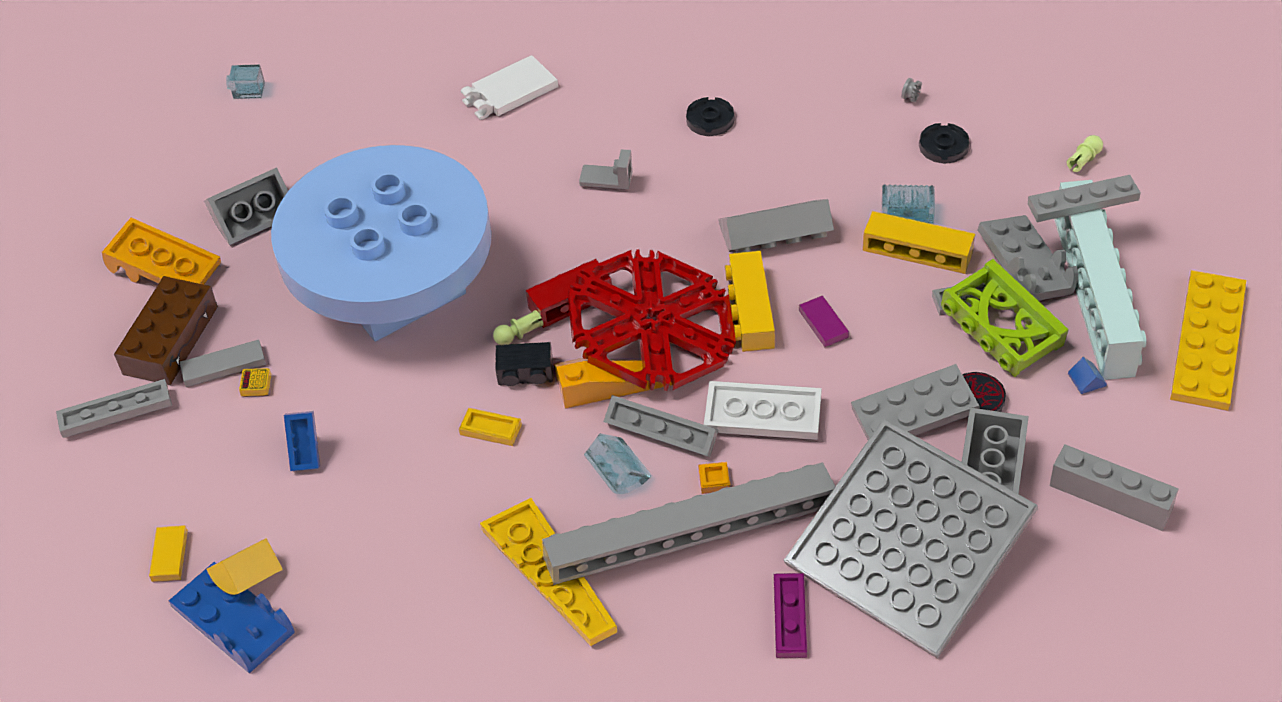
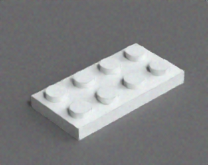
[704,381,822,440]

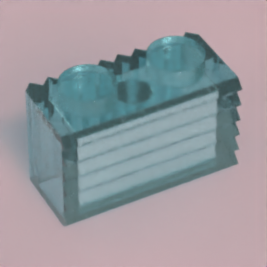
[881,184,935,224]

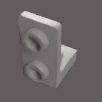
[579,149,633,190]

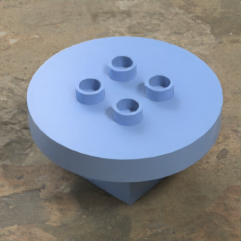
[271,145,492,342]

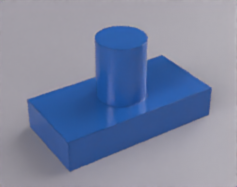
[284,411,320,471]

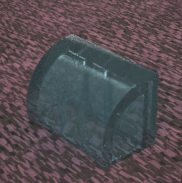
[584,433,652,494]

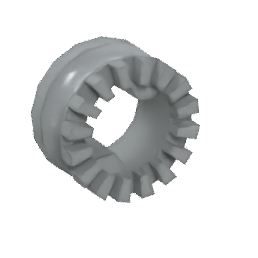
[901,78,922,102]

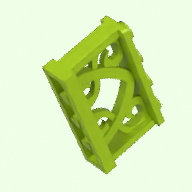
[941,259,1069,377]

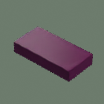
[799,295,849,347]

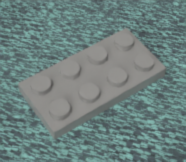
[851,364,979,440]

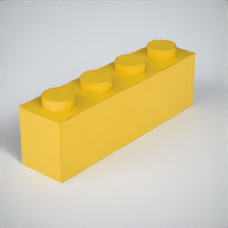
[863,211,975,274]
[725,251,775,352]

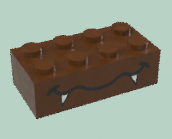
[114,276,218,386]

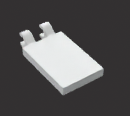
[461,55,558,120]

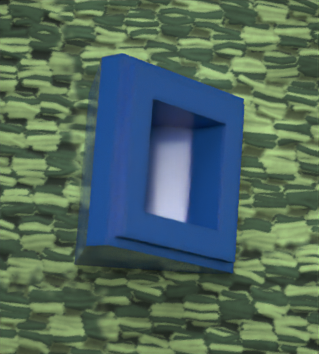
[1068,357,1107,394]

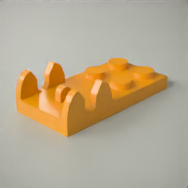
[102,217,221,284]

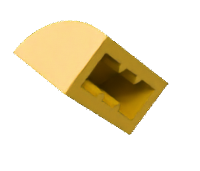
[206,538,283,595]

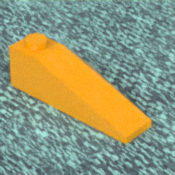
[554,358,672,409]

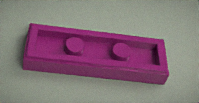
[774,573,807,658]

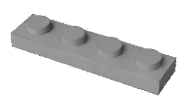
[1027,175,1141,222]
[56,379,172,438]
[603,395,718,457]

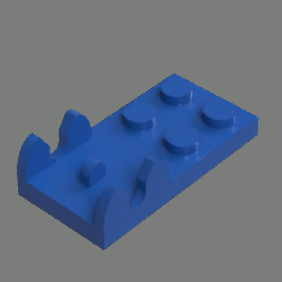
[168,562,295,673]

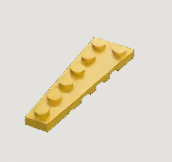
[480,498,617,646]

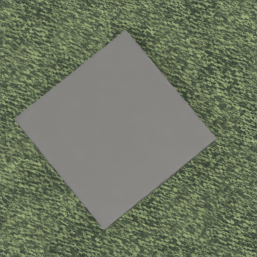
[784,419,1038,659]

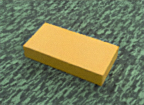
[459,408,522,446]
[149,525,188,582]

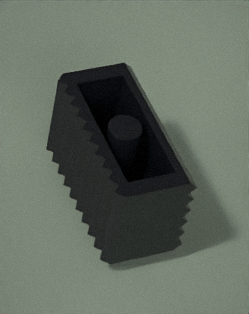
[495,342,553,386]

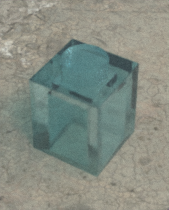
[226,64,265,99]

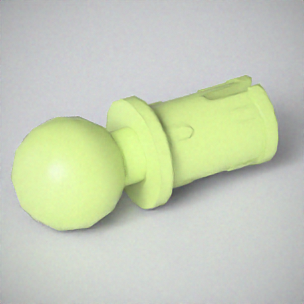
[1067,135,1103,172]
[493,310,543,345]

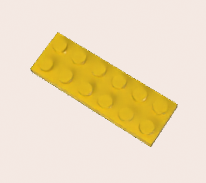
[1170,270,1247,411]

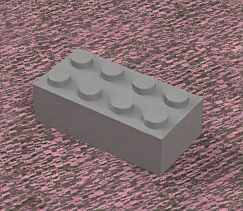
[962,408,1029,494]

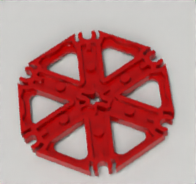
[568,249,736,391]

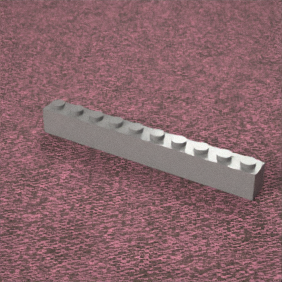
[542,462,836,585]

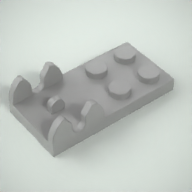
[977,215,1078,300]

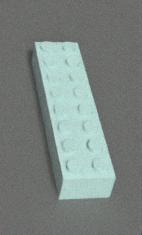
[1054,180,1146,380]

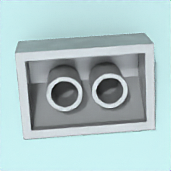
[204,167,288,245]

